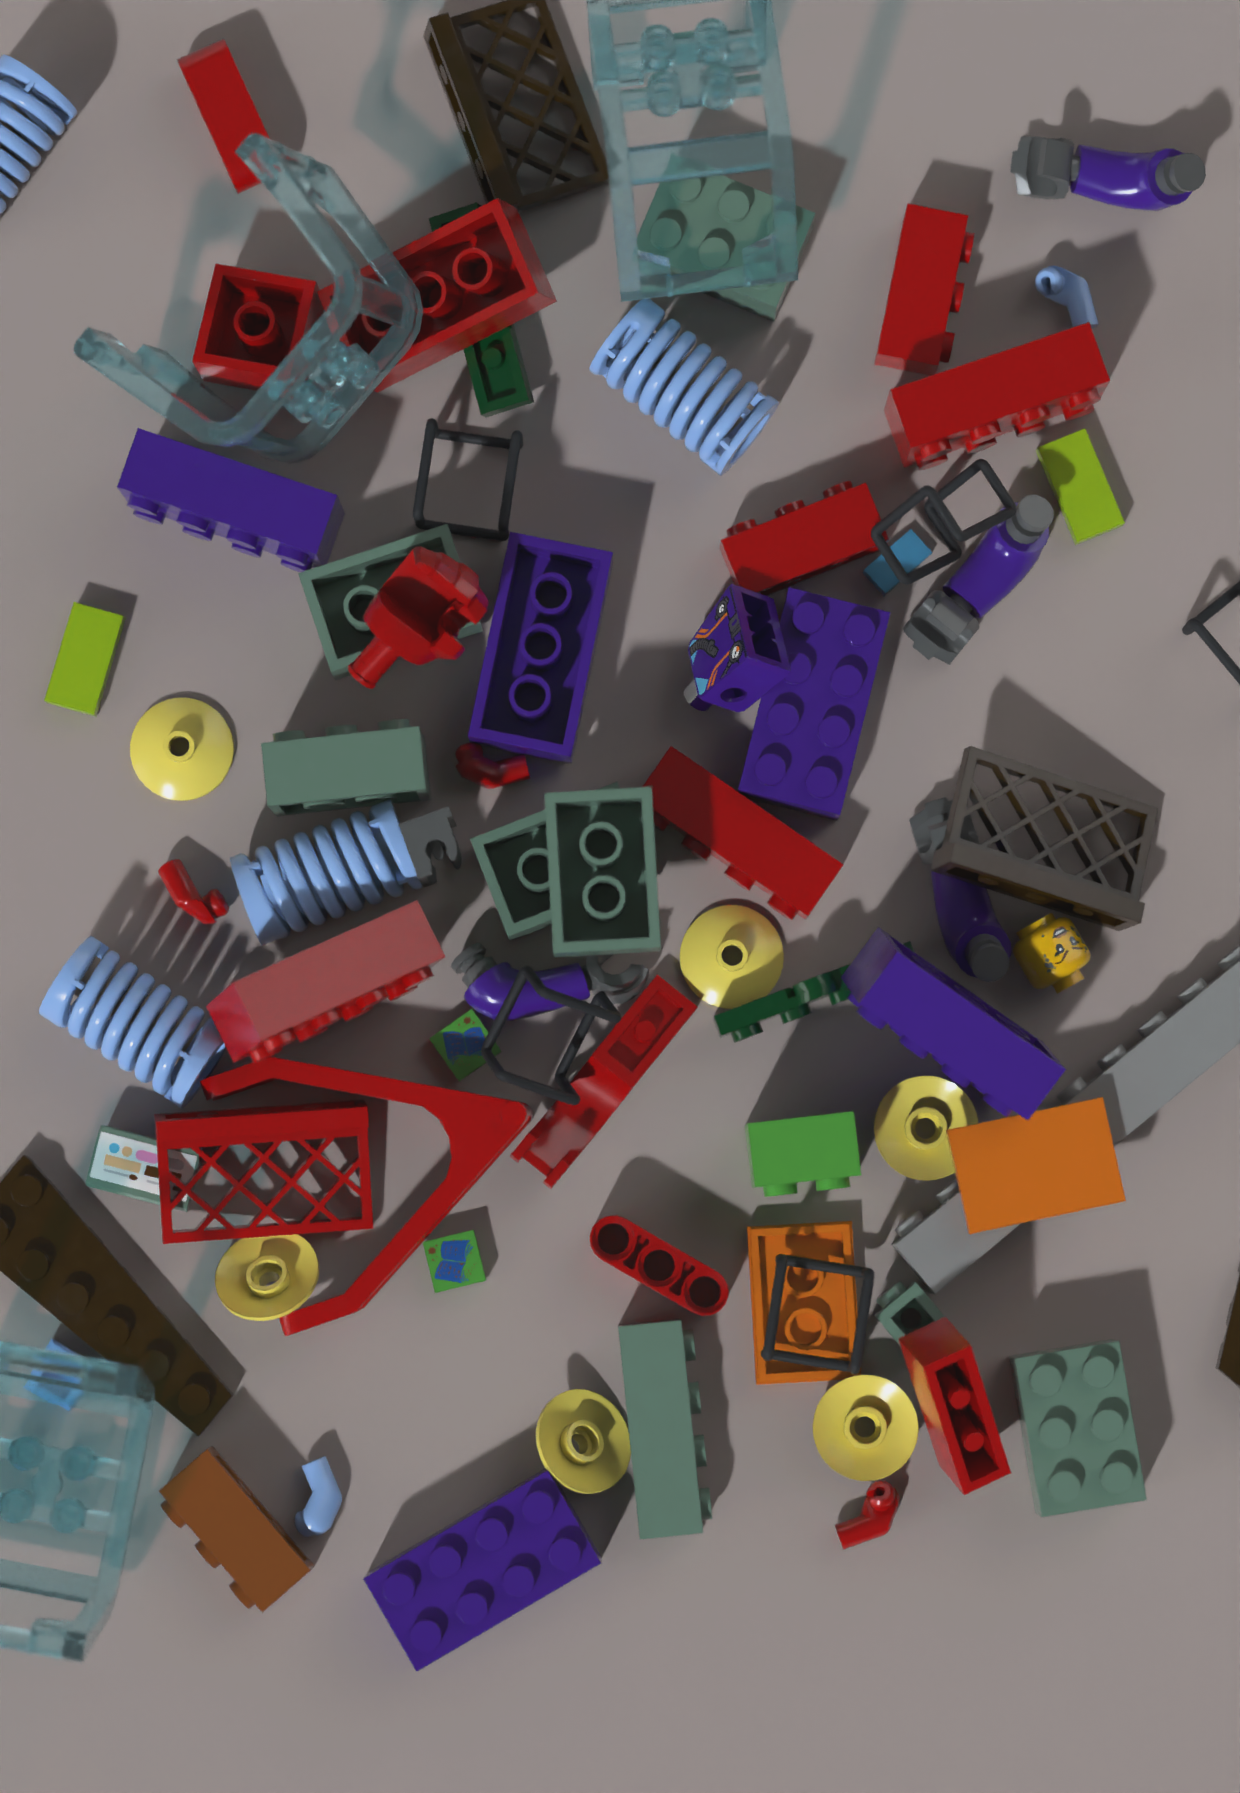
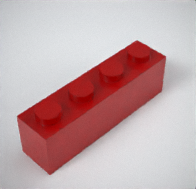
[642,746,844,921]

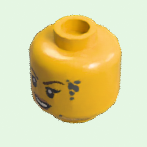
[1013,912,1091,994]

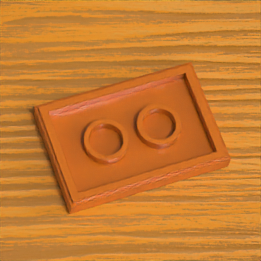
[946,1097,1126,1234]
[747,1221,861,1385]

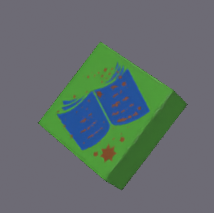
[429,1009,502,1082]
[423,1229,486,1293]

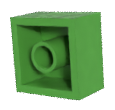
[745,1111,861,1197]

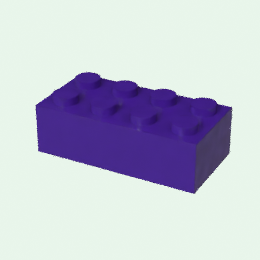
[117,428,345,572]
[468,532,613,764]
[738,587,891,821]
[841,927,1066,1120]
[363,1468,602,1672]

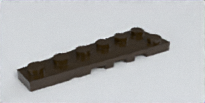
[0,1155,234,1436]

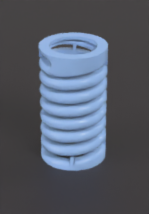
[0,54,77,214]
[589,297,779,476]
[230,799,423,946]
[39,936,227,1109]

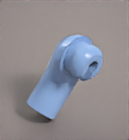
[1035,265,1099,328]
[294,1456,342,1537]

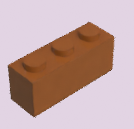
[159,1446,315,1613]

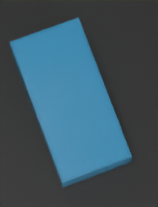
[863,529,932,596]

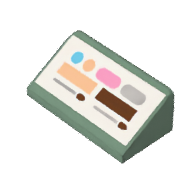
[86,1125,202,1212]

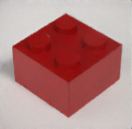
[192,263,324,399]

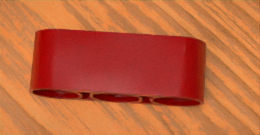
[177,39,285,194]
[590,1215,729,1316]

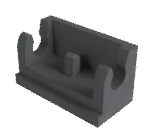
[399,806,462,887]

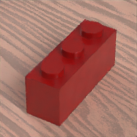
[874,203,975,376]
[720,480,889,596]
[898,1316,1011,1495]

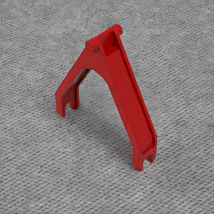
[200,1057,533,1336]

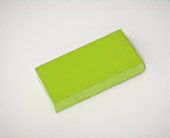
[1036,428,1125,545]
[44,602,126,717]

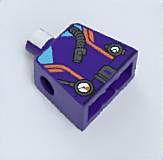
[684,584,791,712]

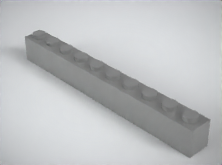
[891,945,1240,1294]

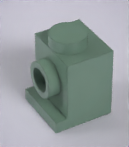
[874,1280,945,1347]

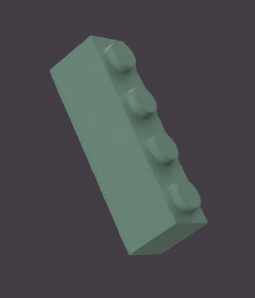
[618,1319,712,1540]

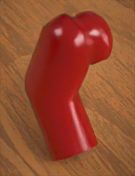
[455,742,530,789]
[158,859,230,924]
[835,1480,899,1550]

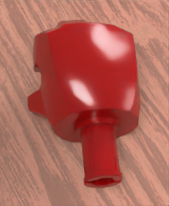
[348,546,489,689]

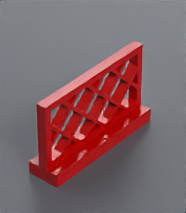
[154,1100,373,1244]

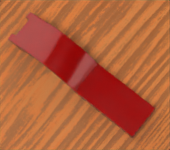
[510,974,698,1189]

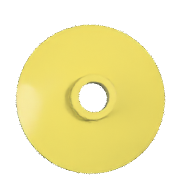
[130,697,234,801]
[680,905,784,1009]
[874,1075,979,1181]
[215,1234,319,1321]
[813,1374,918,1481]
[536,1389,631,1494]

